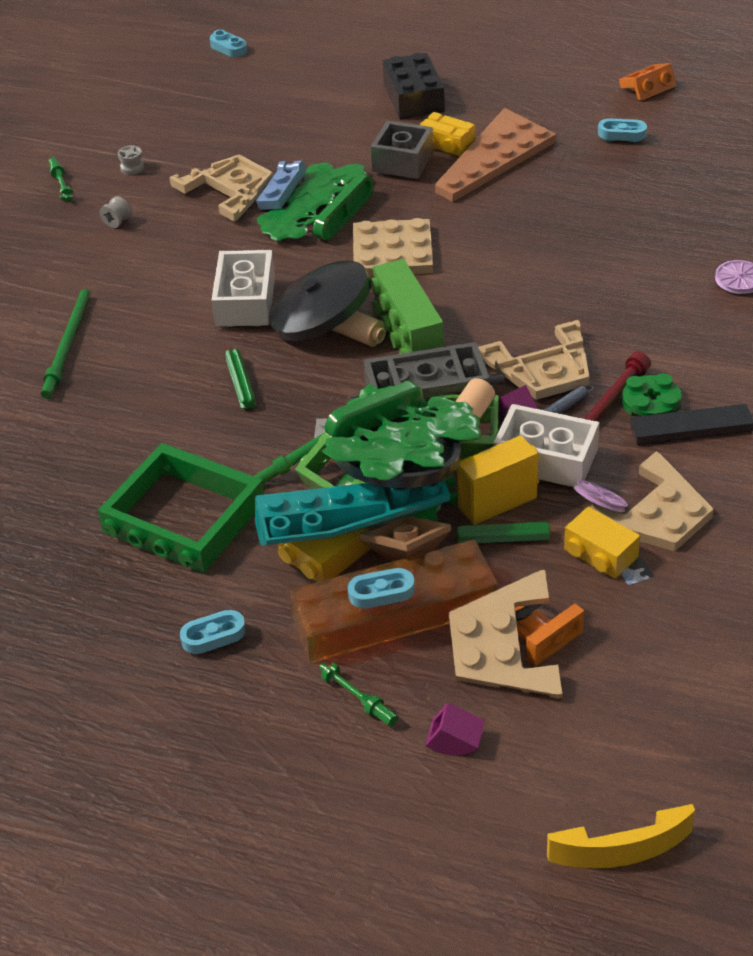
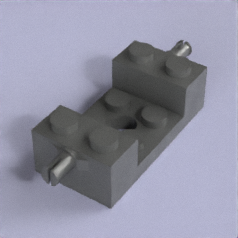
[349,342,504,400]

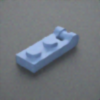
[256,161,306,210]

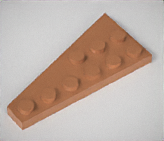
[435,108,556,202]

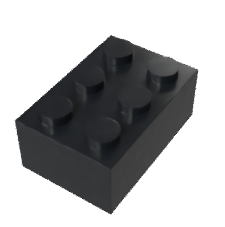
[383,53,445,119]

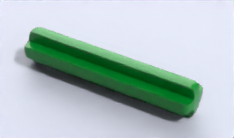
[225,348,256,410]
[457,522,550,545]

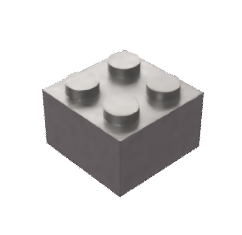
[371,121,434,179]

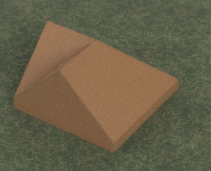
[360,516,451,565]

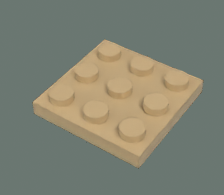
[353,218,433,277]

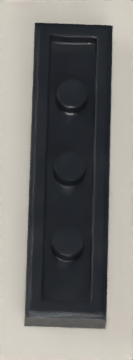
[630,404,753,445]

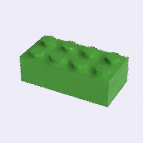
[370,259,444,354]

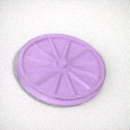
[715,260,753,294]
[574,480,628,512]

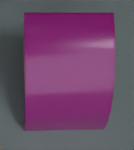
[498,385,538,422]
[425,702,485,755]

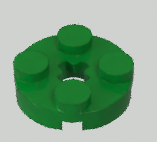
[622,373,682,416]

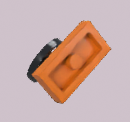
[515,603,584,667]

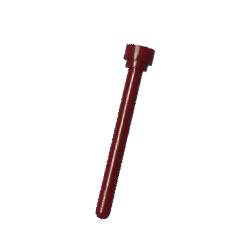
[584,351,651,422]

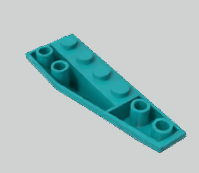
[255,480,450,545]

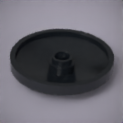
[269,260,371,341]
[336,417,461,488]

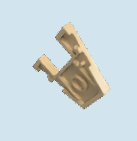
[169,154,273,222]
[478,320,589,400]
[590,451,714,552]
[449,570,563,699]

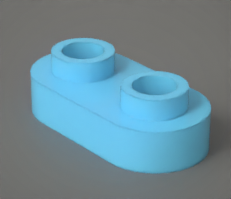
[210,30,247,57]
[598,118,647,143]
[348,568,415,609]
[180,610,246,654]

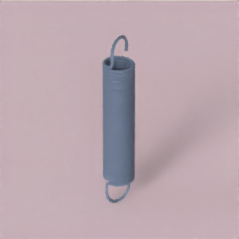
[544,385,594,414]

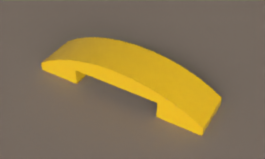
[547,804,695,868]

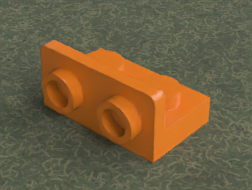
[619,63,676,101]

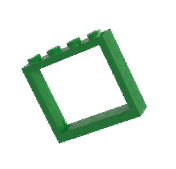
[98,443,264,573]

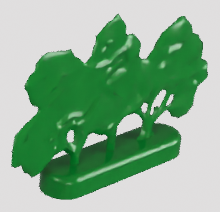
[257,162,374,242]
[322,381,481,480]

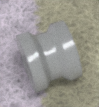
[118,145,144,175]
[99,196,132,228]

